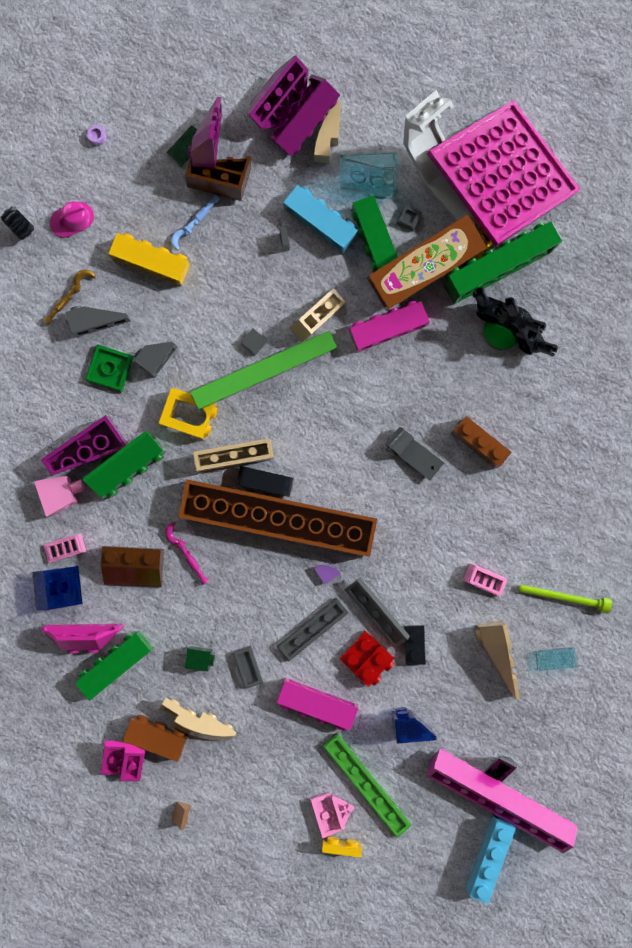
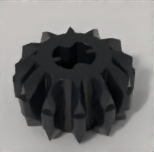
[1,206,34,240]

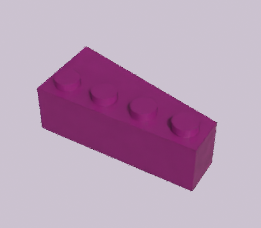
[270,74,340,156]

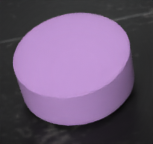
[86,125,107,146]

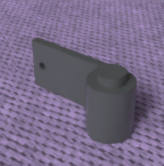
[385,427,444,481]

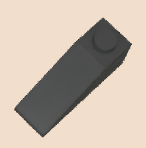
[66,306,131,337]

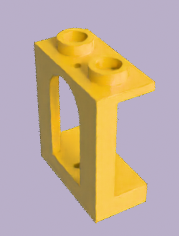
[159,387,218,440]

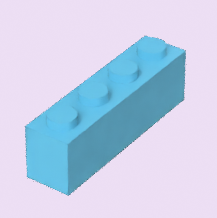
[283,185,358,254]
[466,814,516,904]

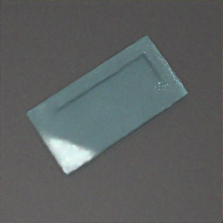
[535,647,577,671]

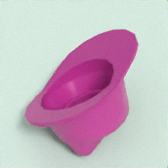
[50,201,94,237]

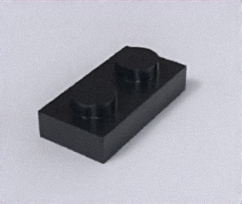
[404,625,426,665]

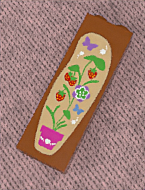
[367,214,487,311]

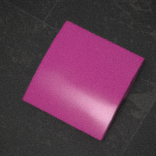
[101,740,145,781]

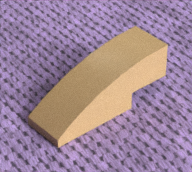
[314,101,341,163]

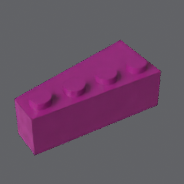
[41,415,128,476]

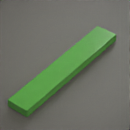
[323,733,412,838]

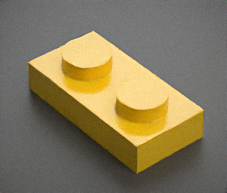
[322,836,362,858]

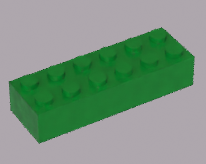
[443,221,562,305]

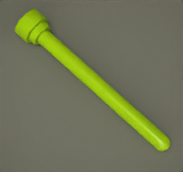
[518,585,612,614]

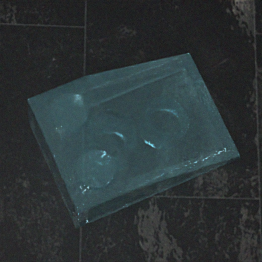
[339,152,399,199]

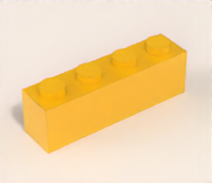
[108,233,190,286]

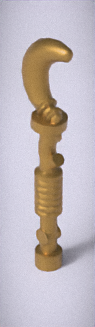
[43,269,96,324]

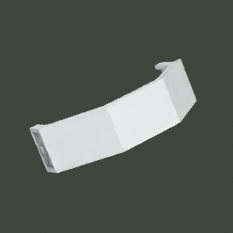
[403,90,481,231]

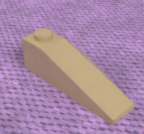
[475,620,520,700]

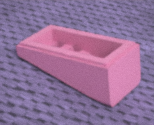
[44,534,86,563]
[463,564,507,597]

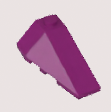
[188,97,222,168]

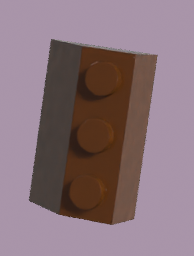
[101,546,164,587]

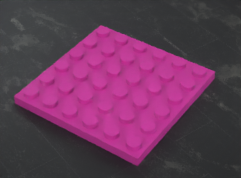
[427,100,581,247]

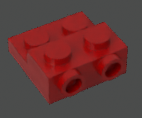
[339,630,395,687]

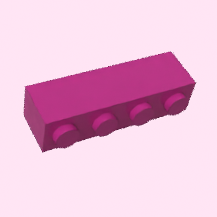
[349,301,430,353]
[277,678,358,731]

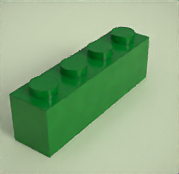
[350,195,398,273]
[75,631,154,701]

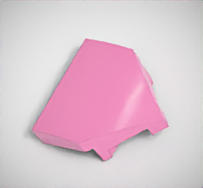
[309,792,354,838]

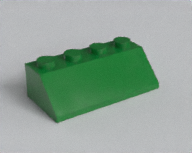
[83,431,166,499]

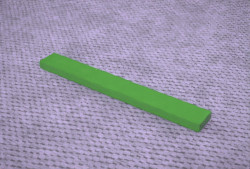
[190,331,337,410]

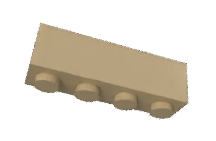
[193,438,274,472]

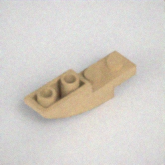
[160,698,237,741]

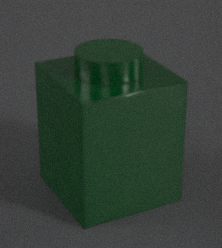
[185,646,215,671]

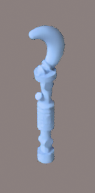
[171,194,220,250]

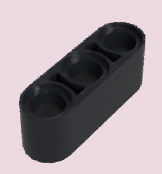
[236,466,294,497]

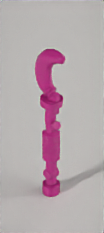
[165,522,209,585]

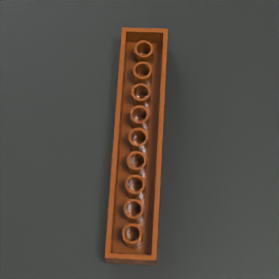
[178,479,377,557]

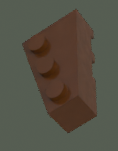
[185,156,251,201]

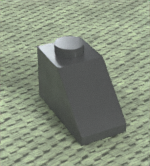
[133,342,178,377]

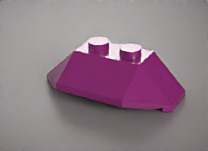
[248,55,308,129]

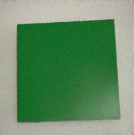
[85,344,134,392]

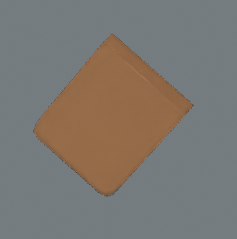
[172,802,191,830]

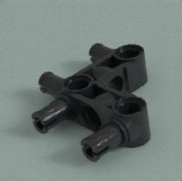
[472,287,558,357]

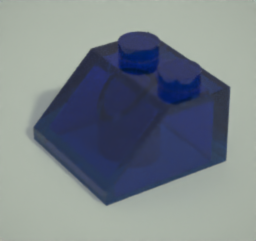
[32,566,83,610]
[391,707,437,744]

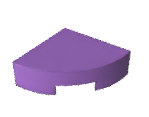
[314,565,340,584]

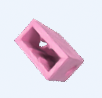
[34,476,85,517]

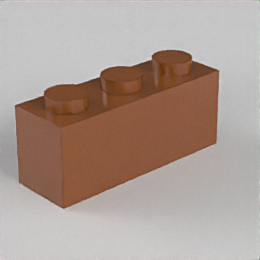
[451,416,512,469]
[123,715,188,762]

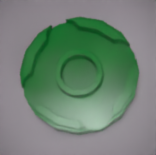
[483,322,516,350]

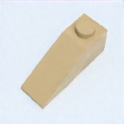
[289,288,346,342]

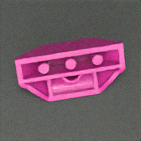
[41,624,123,653]

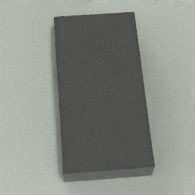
[233,645,264,689]

